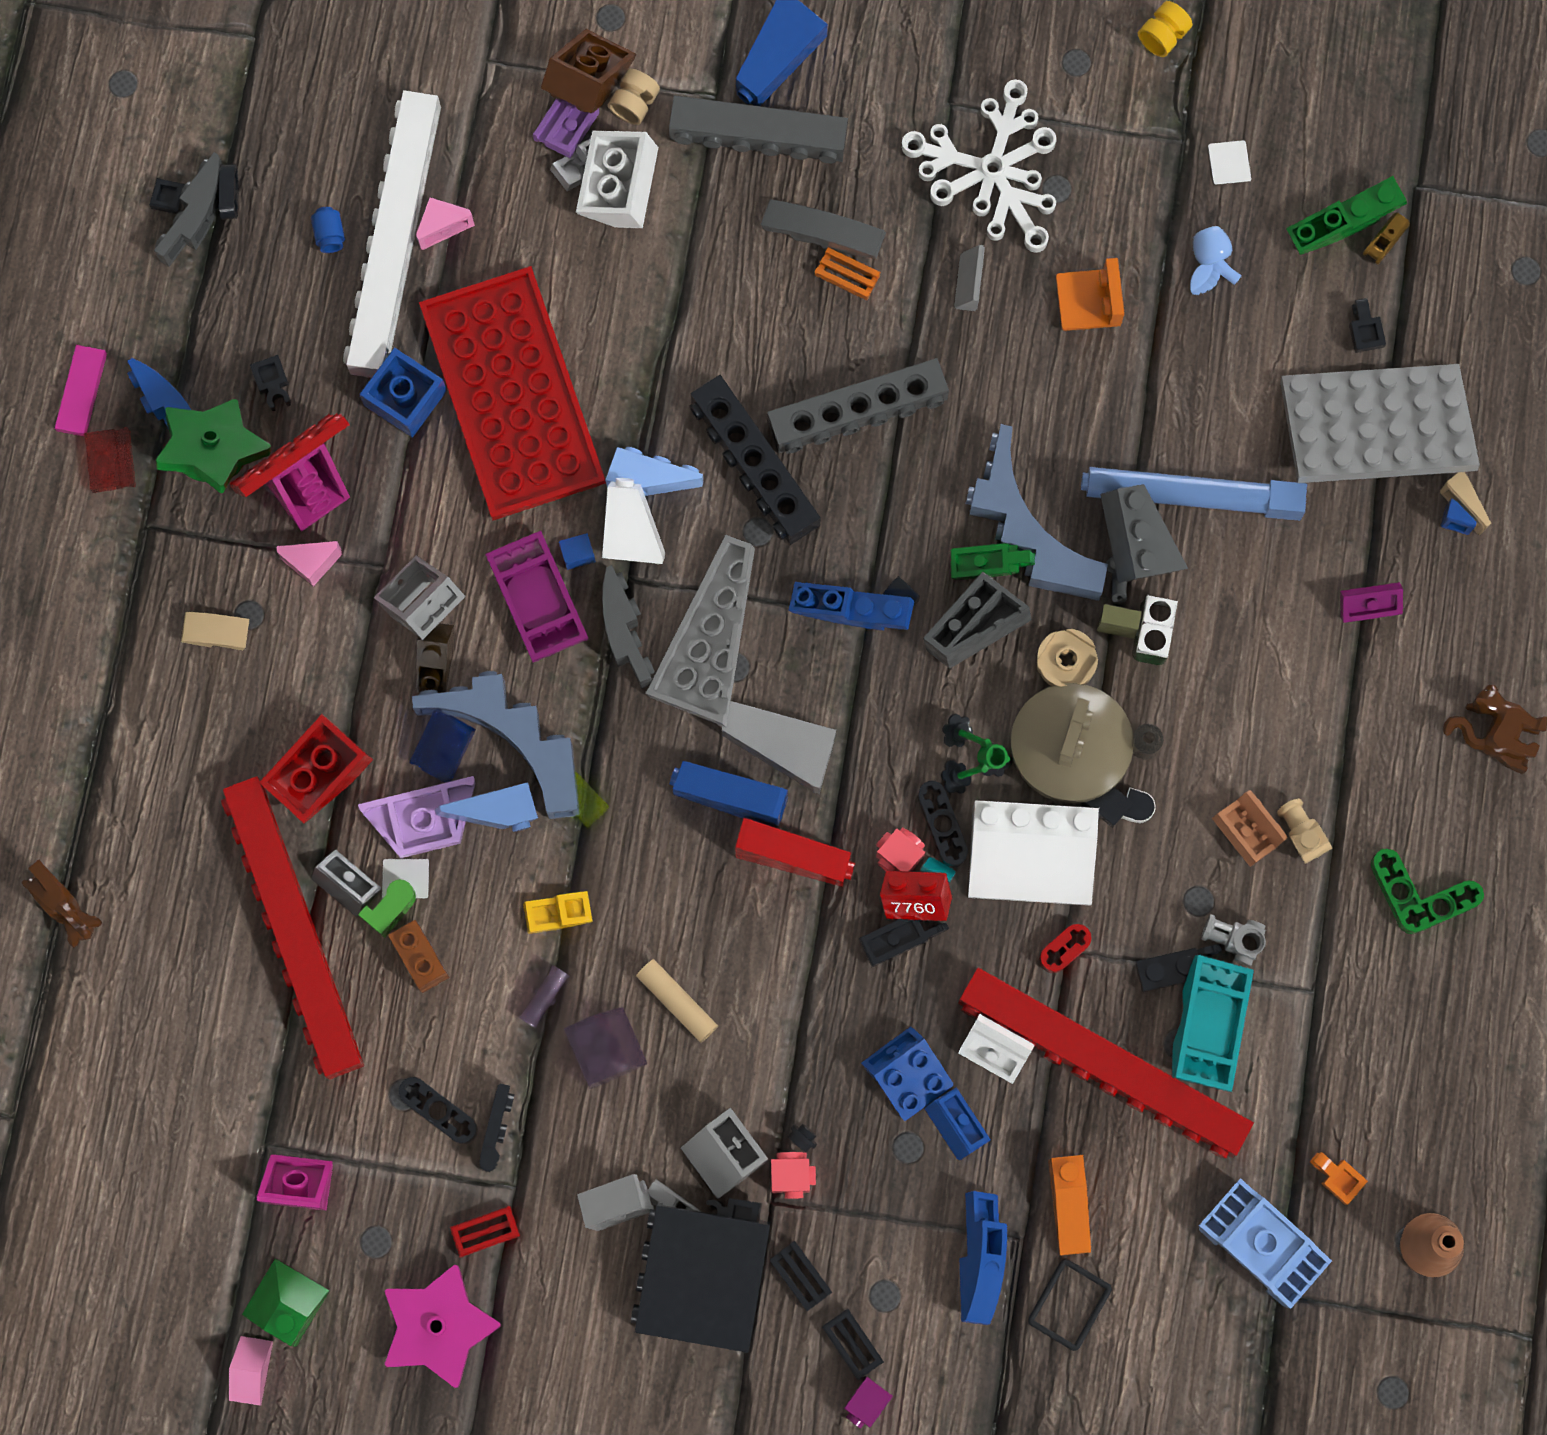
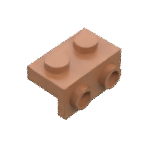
[1212,790,1288,867]

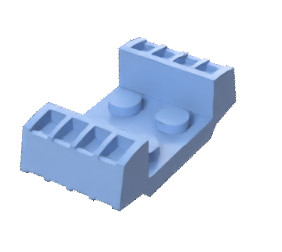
[1199,1178,1332,1309]

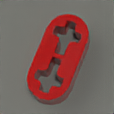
[1039,924,1092,973]

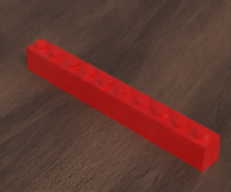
[221,776,365,1080]
[958,967,1254,1159]

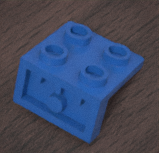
[861,1026,953,1121]

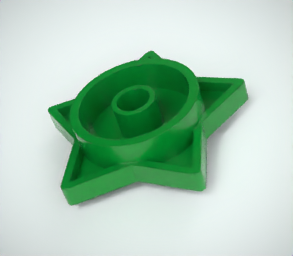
[156,399,271,493]

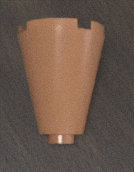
[1400,1213,1464,1278]

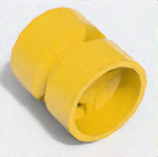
[1138,1,1193,57]

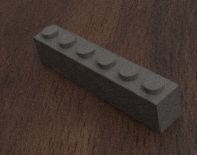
[669,95,848,164]

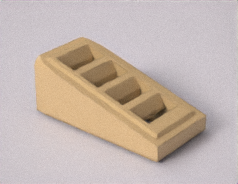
[1440,472,1491,535]

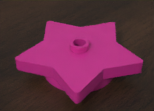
[385,1265,501,1388]

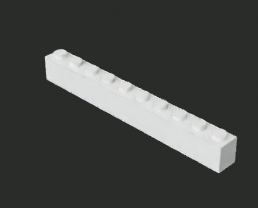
[343,90,441,378]

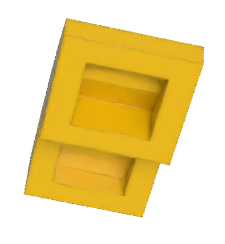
[523,891,592,934]

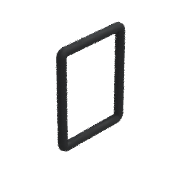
[1028,1259,1112,1351]

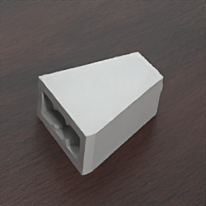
[602,478,665,564]

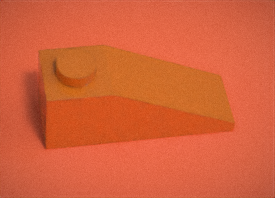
[1048,1155,1091,1256]

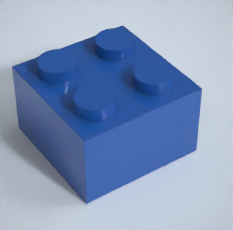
[359,347,447,438]

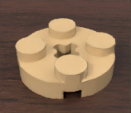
[1037,629,1098,687]

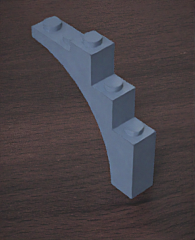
[966,424,1108,601]
[412,671,580,819]

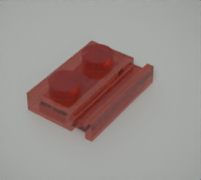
[84,427,136,493]

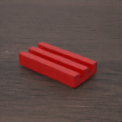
[450,1206,520,1258]

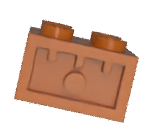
[1056,258,1124,331]

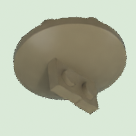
[1011,683,1134,803]

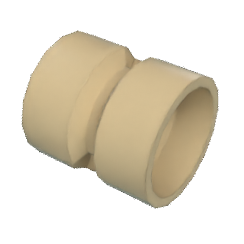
[608,69,660,125]

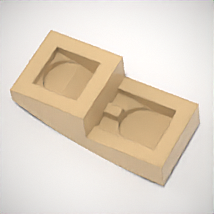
[181,612,249,651]

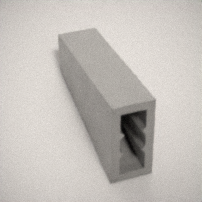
[718,701,836,794]

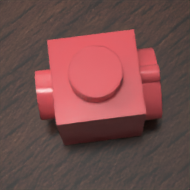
[876,827,925,872]
[771,1152,816,1199]

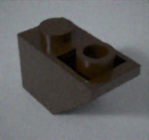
[416,623,454,693]

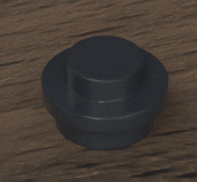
[788,1124,817,1153]

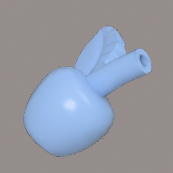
[1190,226,1242,295]

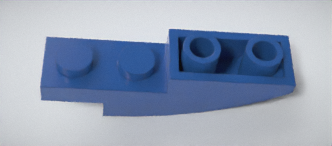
[127,358,191,429]
[789,582,914,630]
[959,1191,1007,1325]

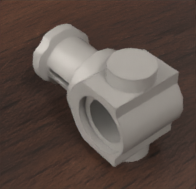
[1201,914,1266,967]

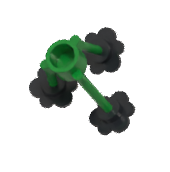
[941,714,1012,794]

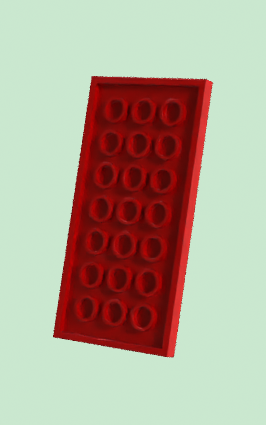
[419,266,606,521]

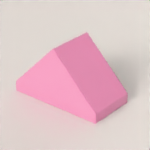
[416,198,475,250]
[277,541,342,586]
[229,1336,273,1405]

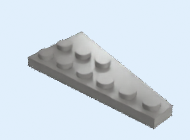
[646,535,755,727]

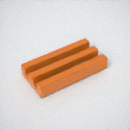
[815,247,881,300]

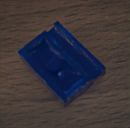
[409,708,476,783]

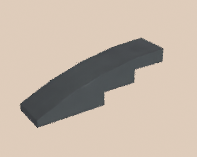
[761,199,886,259]

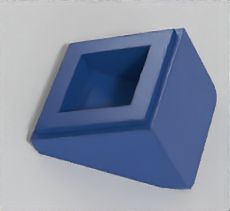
[1440,498,1477,535]
[559,533,596,570]

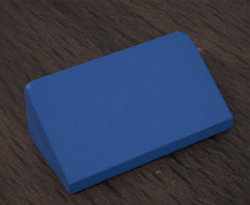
[925,1087,991,1160]

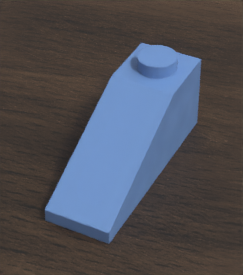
[434,782,538,832]

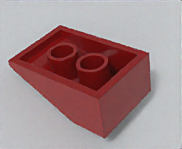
[259,714,373,824]

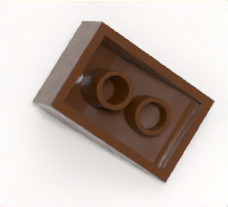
[541,29,636,114]

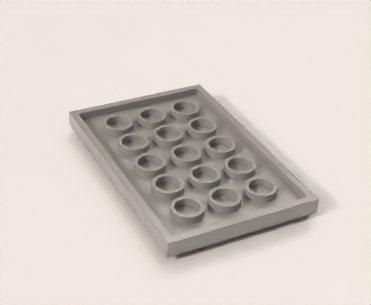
[1280,364,1480,483]

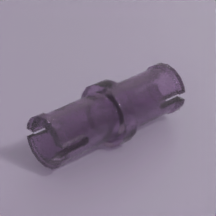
[519,965,569,1028]

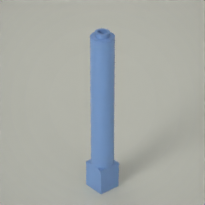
[1081,467,1307,521]

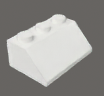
[576,131,659,228]

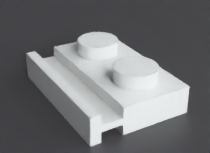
[958,1014,1034,1084]

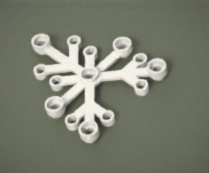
[902,79,1056,252]

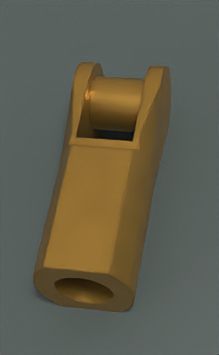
[1363,213,1410,265]

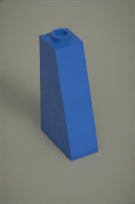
[736,0,828,106]
[669,761,788,828]

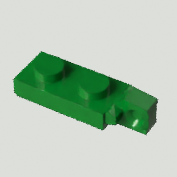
[951,543,1035,580]

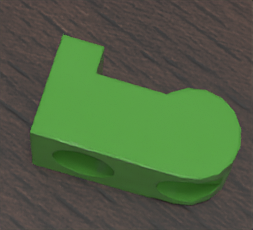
[358,879,416,938]

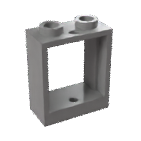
[374,555,466,640]

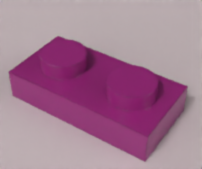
[1340,582,1403,623]

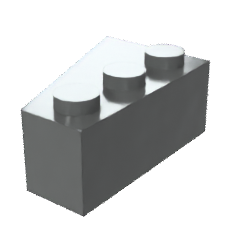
[1100,484,1188,583]
[923,572,1032,669]

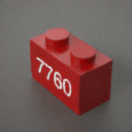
[880,871,952,921]

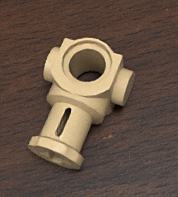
[1277,798,1333,864]

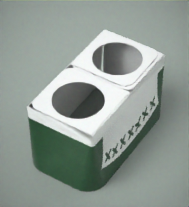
[1132,595,1178,665]

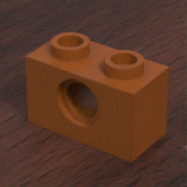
[388,920,450,993]

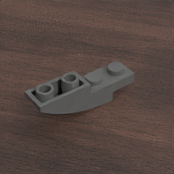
[154,152,223,267]
[602,565,655,689]

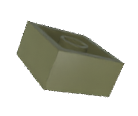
[1097,604,1142,639]

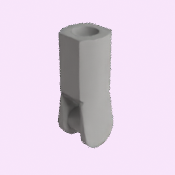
[648,1179,701,1212]

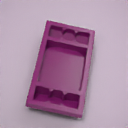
[485,531,588,663]

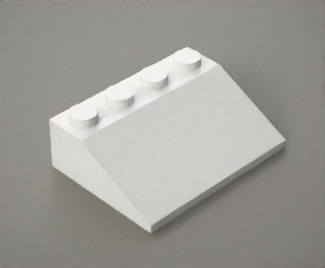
[968,800,1099,906]

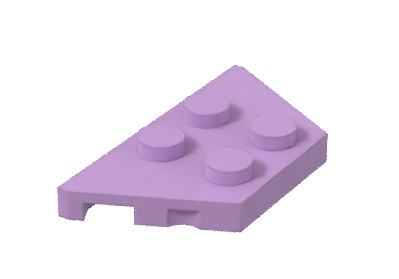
[358,776,475,858]

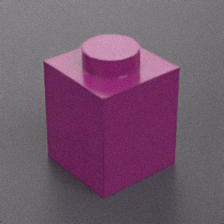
[844,1377,893,1429]

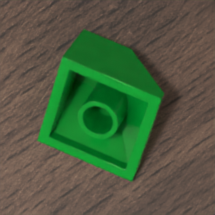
[242,1259,330,1347]

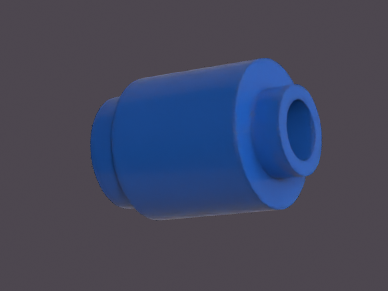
[311,207,345,253]

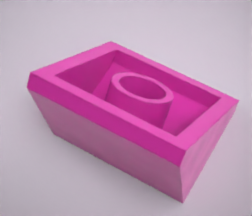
[257,1154,333,1211]

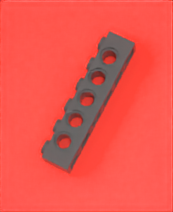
[767,358,949,454]

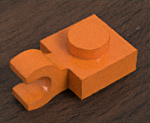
[1309,1152,1368,1205]

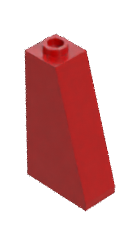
[735,818,855,887]

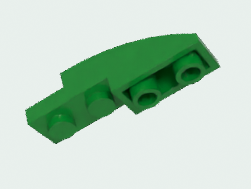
[1286,176,1407,255]

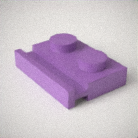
[533,98,599,158]

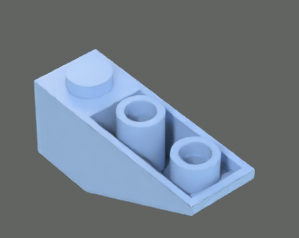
[606,447,703,496]

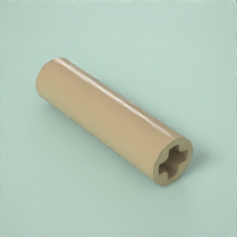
[636,959,718,1043]

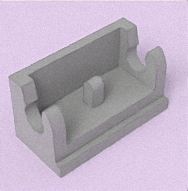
[577,1174,654,1231]

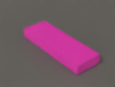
[55,345,107,437]

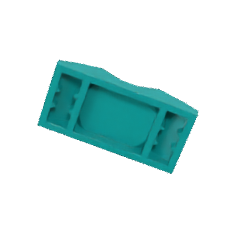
[1172,955,1254,1092]

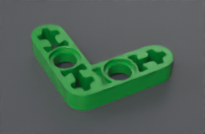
[1371,849,1484,934]

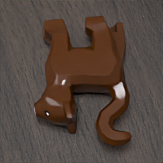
[1443,685,1547,774]
[21,860,102,948]

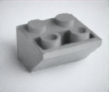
[681,1108,768,1199]

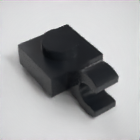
[1349,298,1386,353]

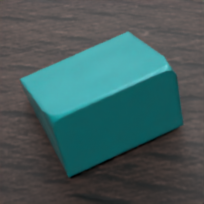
[920,857,956,884]

